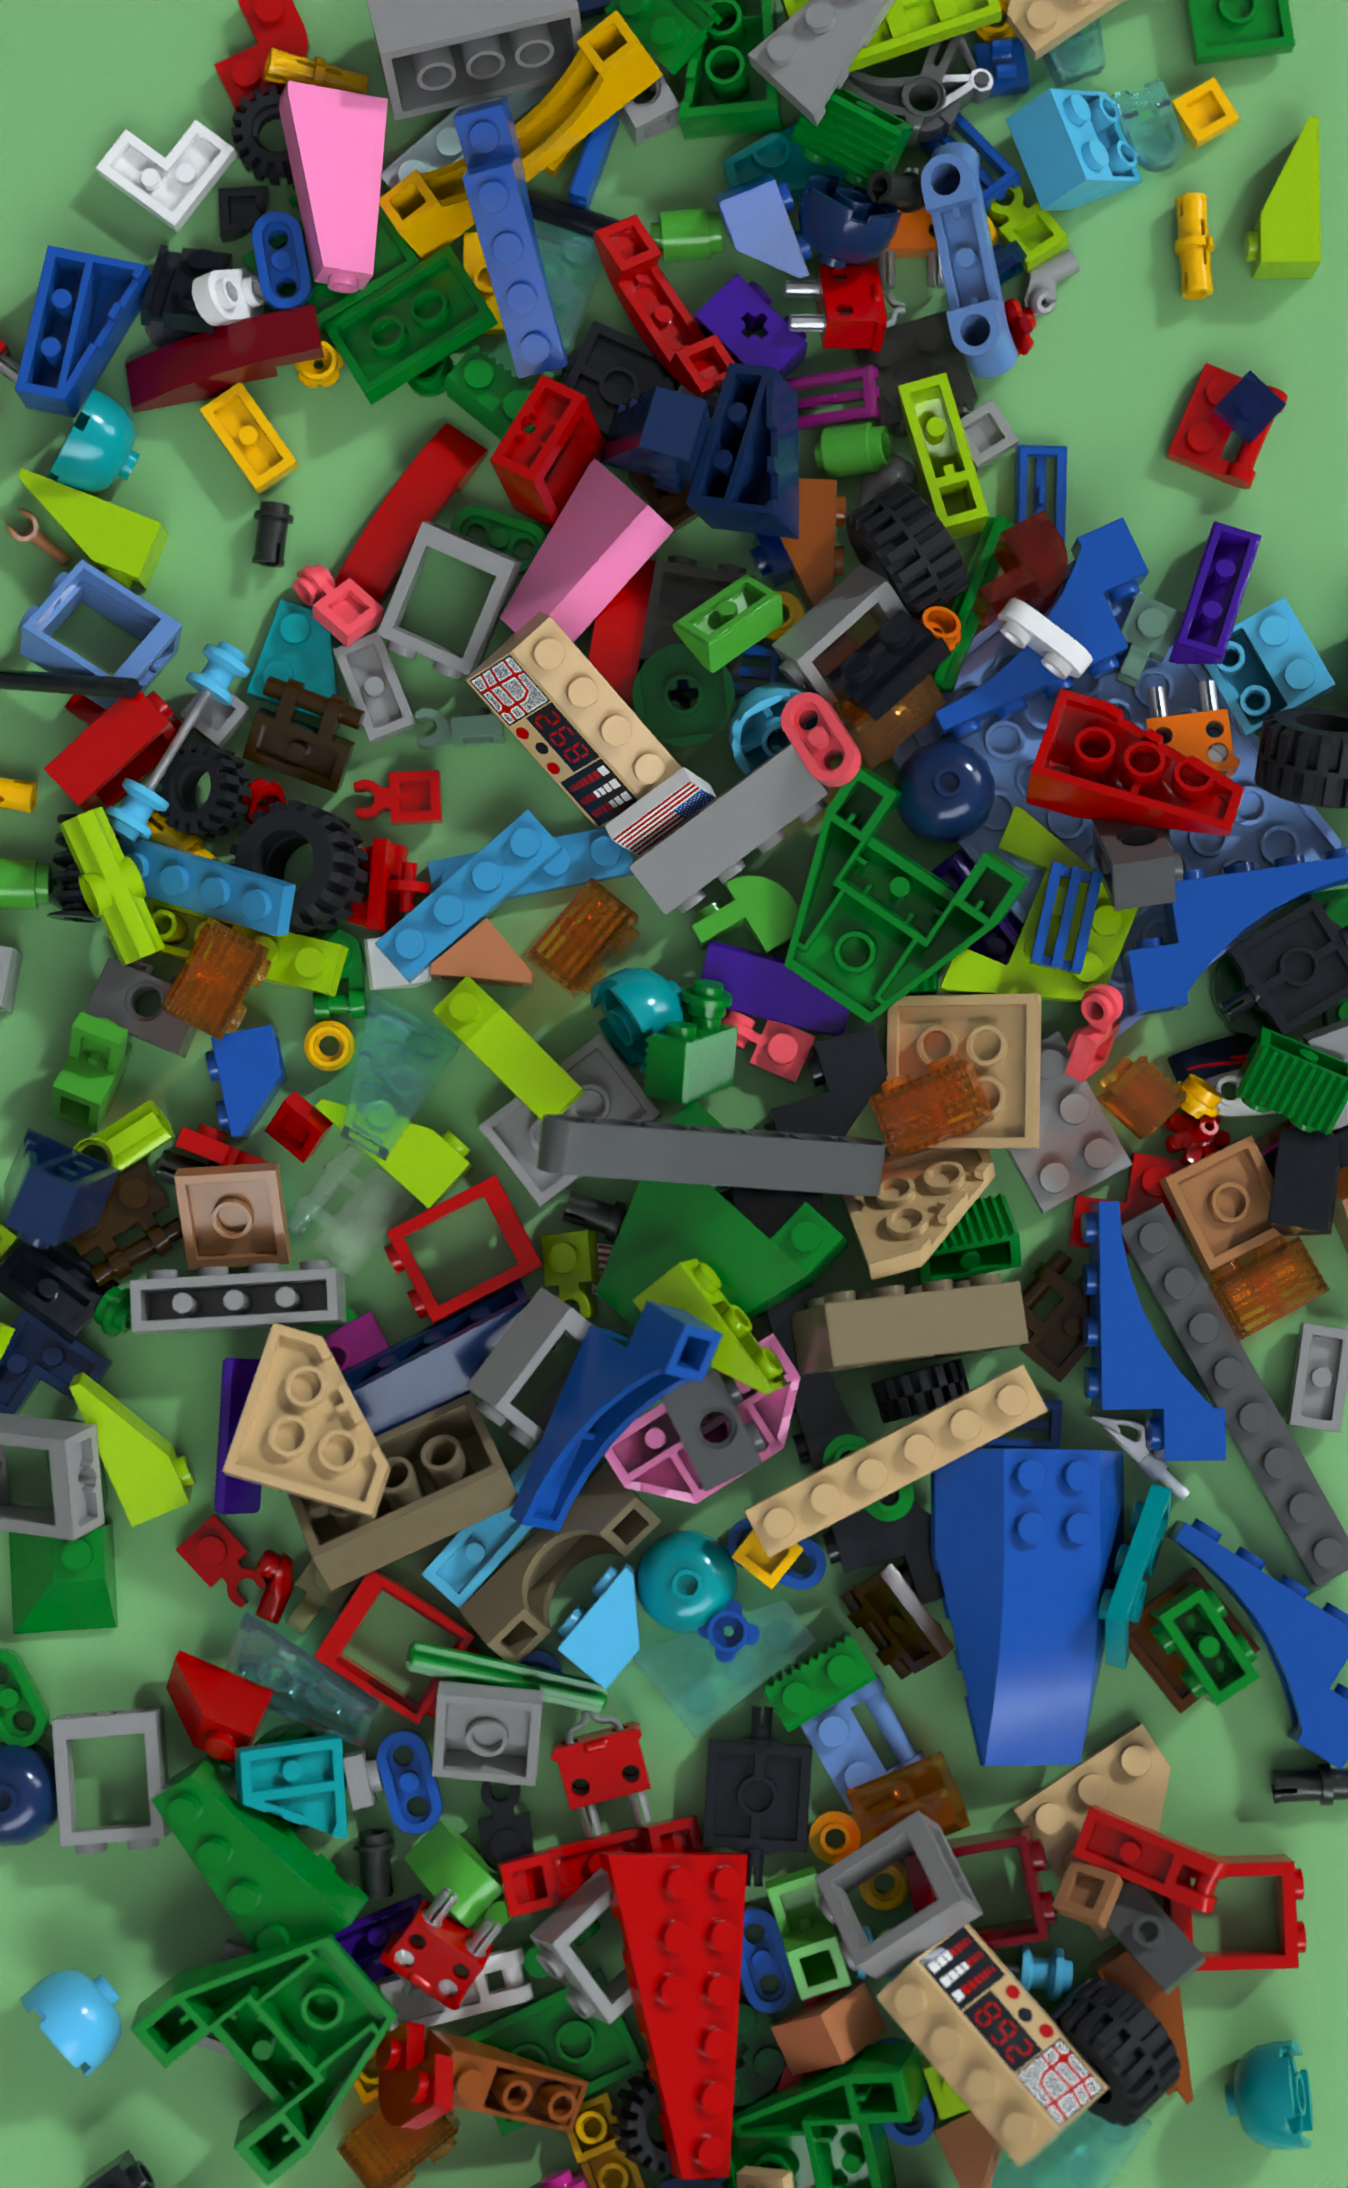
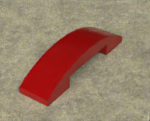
[593,214,735,398]
[335,423,488,605]
[588,560,657,711]
[497,1815,704,1918]

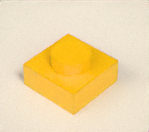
[1169,77,1240,150]
[731,1529,804,1590]

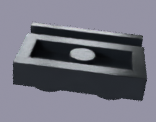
[140,244,233,335]
[827,610,952,722]
[0,1241,119,1344]

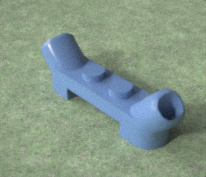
[921,142,1018,378]

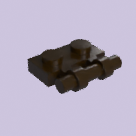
[242,676,365,793]
[69,1161,183,1287]
[1019,1248,1091,1382]
[839,1563,955,1680]

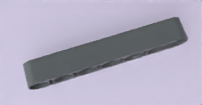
[537,1114,886,1196]

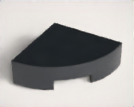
[218,186,270,243]

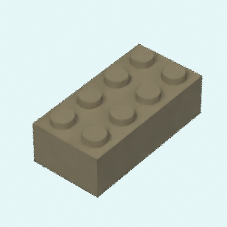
[790,1274,1029,1375]
[287,1393,518,1591]

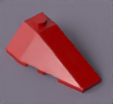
[1026,688,1245,836]

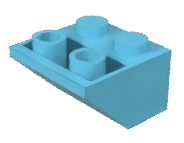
[1006,88,1142,210]
[1204,596,1336,737]
[557,1562,640,1690]

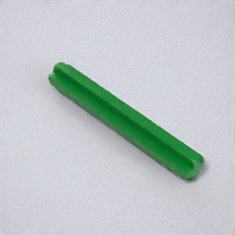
[925,515,1015,695]
[406,1640,608,1713]

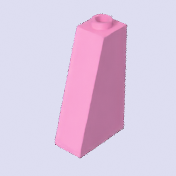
[279,81,388,293]
[499,459,674,643]

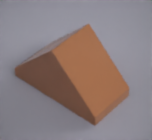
[430,918,534,989]
[770,1980,887,2076]
[934,2112,1003,2188]

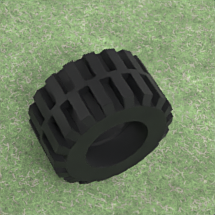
[846,482,968,619]
[1254,708,1348,808]
[229,800,369,936]
[1048,1977,1181,2126]

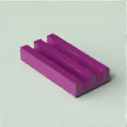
[785,365,882,431]

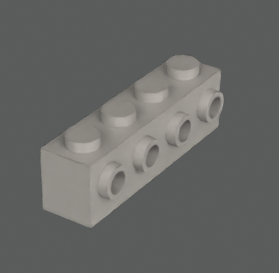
[628,742,831,915]
[130,1260,347,1335]

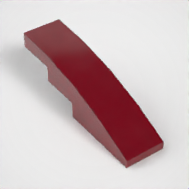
[125,304,324,413]

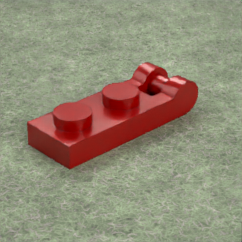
[1072,1804,1230,1914]

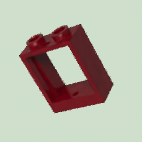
[903,1825,1058,1953]

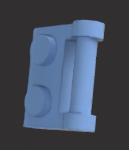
[800,1674,930,1812]

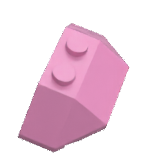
[604,1333,801,1504]

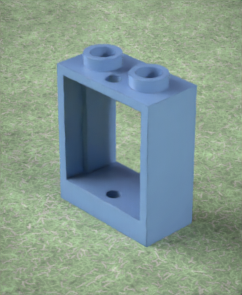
[18,560,182,710]

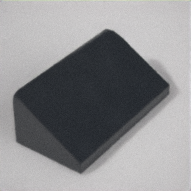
[1268,1128,1343,1236]

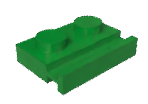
[604,0,723,76]

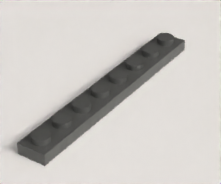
[1121,1202,1348,1587]

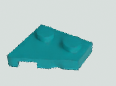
[247,599,341,728]
[235,1734,348,1839]

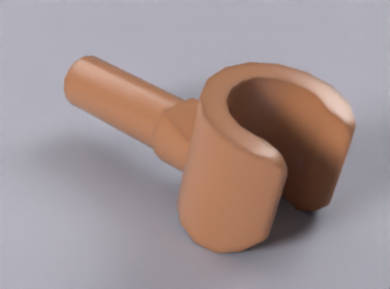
[5,508,71,566]

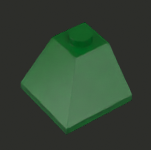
[9,1524,118,1634]

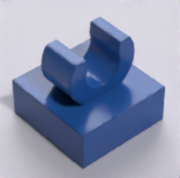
[972,38,1030,98]

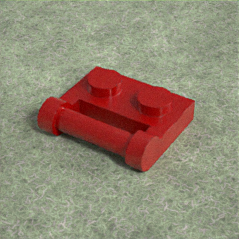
[1165,363,1288,489]

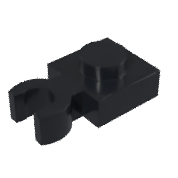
[478,1781,535,1872]

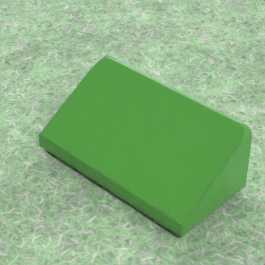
[673,574,783,673]

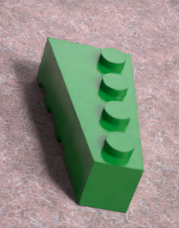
[678,0,783,140]
[151,1754,369,1952]

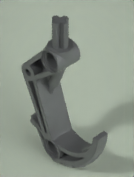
[842,32,994,147]

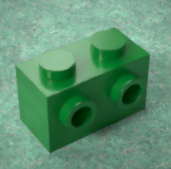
[1149,1584,1260,1706]

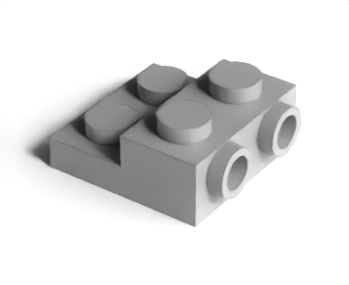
[432,1681,544,1786]

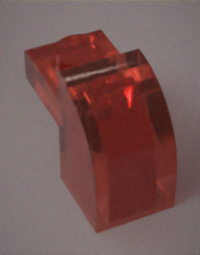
[973,511,1068,626]

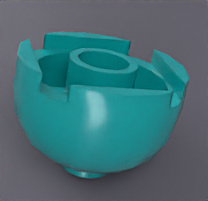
[47,388,140,493]
[590,967,686,1072]
[636,1530,738,1633]
[1225,2040,1313,2150]

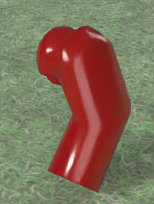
[255,1549,294,1624]

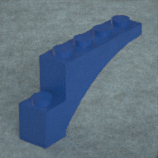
[453,97,568,379]
[931,517,1149,741]
[1121,847,1348,1017]
[1081,1201,1226,1461]
[509,1300,723,1532]
[1167,1518,1348,1770]

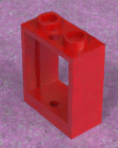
[490,375,605,528]
[43,690,184,812]
[383,1175,544,1323]
[313,1569,479,1725]
[1163,1854,1306,1971]

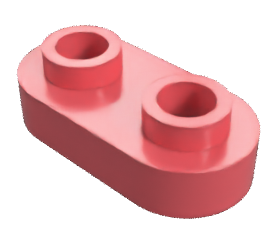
[781,692,861,787]

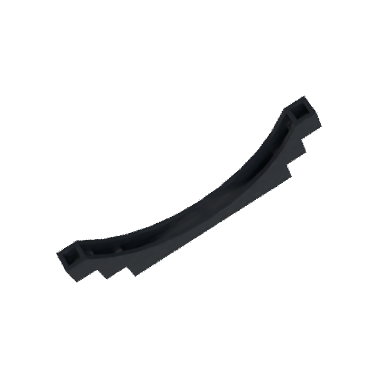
[719,1026,945,1604]

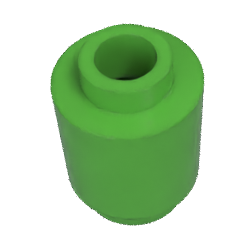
[650,208,723,263]
[814,422,892,478]
[0,858,52,909]

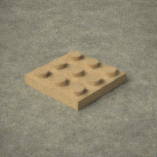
[885,993,1041,1149]

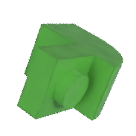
[691,875,799,955]
[49,1011,132,1133]
[404,1820,511,1935]
[765,1866,851,2001]

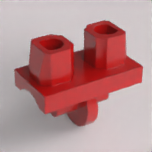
[347,838,430,935]

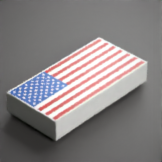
[605,767,717,856]

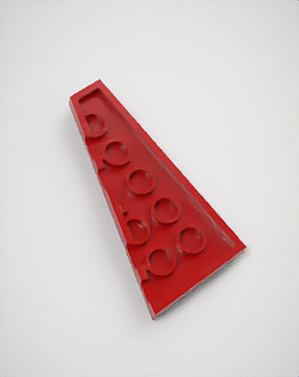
[598,1852,748,2180]

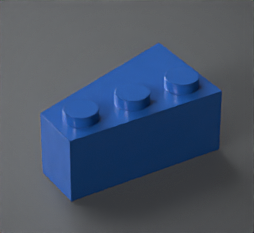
[15,245,151,418]

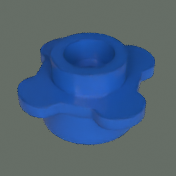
[698,1600,759,1663]

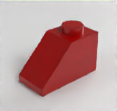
[166,1650,274,1765]

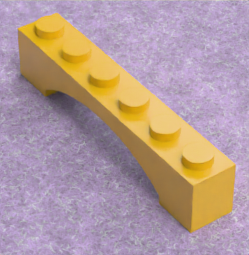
[379,10,663,260]

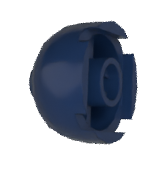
[798,175,902,269]
[894,741,995,844]
[0,1742,58,1846]

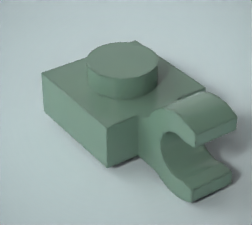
[1115,593,1184,689]
[415,707,505,750]

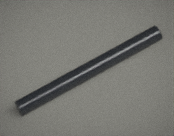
[0,669,139,699]

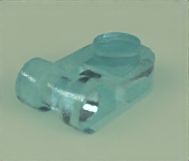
[1112,79,1184,172]

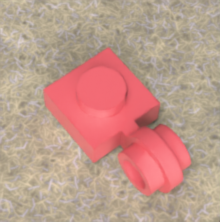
[293,564,384,648]
[1065,984,1123,1083]
[721,1010,816,1084]

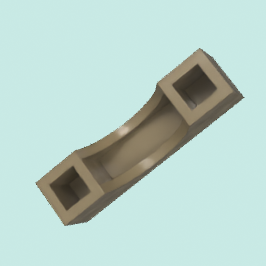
[459,1463,661,1663]

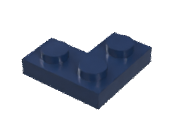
[0,1309,113,1415]

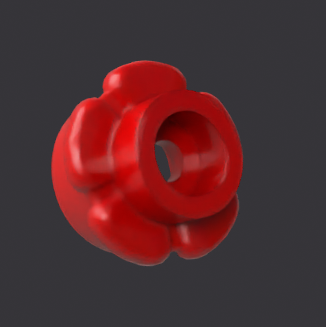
[240,779,287,824]

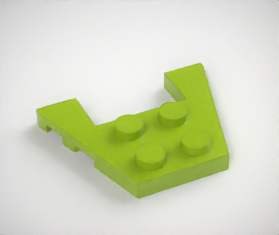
[939,806,1139,1003]

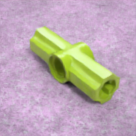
[59,806,165,967]
[73,1100,175,1175]

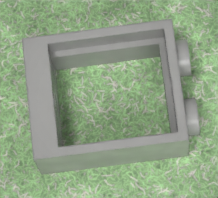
[377,521,523,679]
[772,564,911,729]
[466,1287,593,1450]
[0,1413,105,1540]
[52,1706,171,1854]
[815,1810,983,1980]
[529,1851,633,2024]

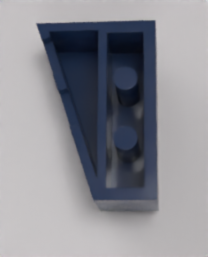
[686,363,799,539]
[600,386,710,494]
[4,1128,120,1249]

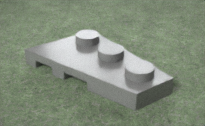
[748,0,896,127]

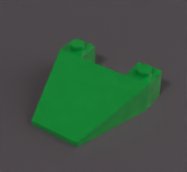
[784,765,1032,1023]
[595,1100,849,1329]
[130,1933,398,2186]
[725,2043,927,2188]

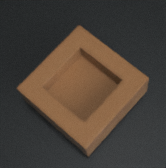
[1053,1859,1124,1930]

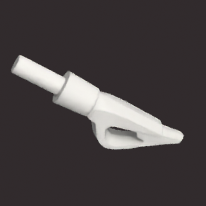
[1090,1414,1190,1501]

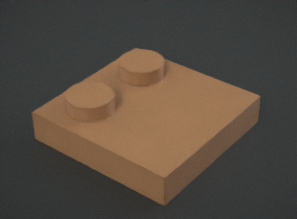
[1158,1135,1282,1272]
[174,1162,292,1270]

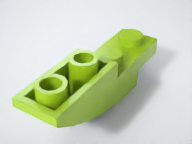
[147,898,348,997]

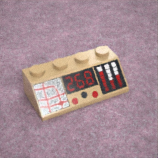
[464,611,682,829]
[876,1923,1110,2167]

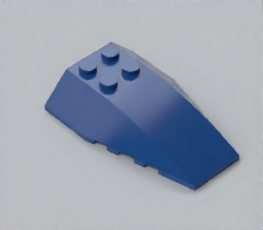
[931,1449,1124,1766]

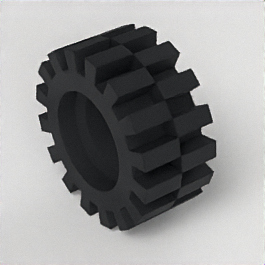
[231,84,294,186]
[155,742,252,838]
[871,1359,970,1423]
[610,2070,672,2173]

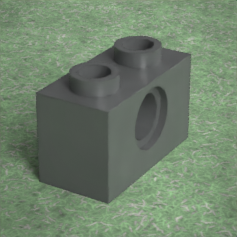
[1092,820,1183,911]
[84,958,209,1058]
[661,1369,767,1491]

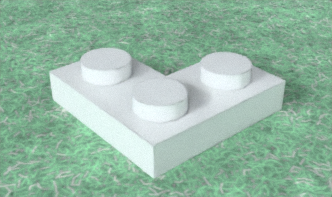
[96,120,237,233]

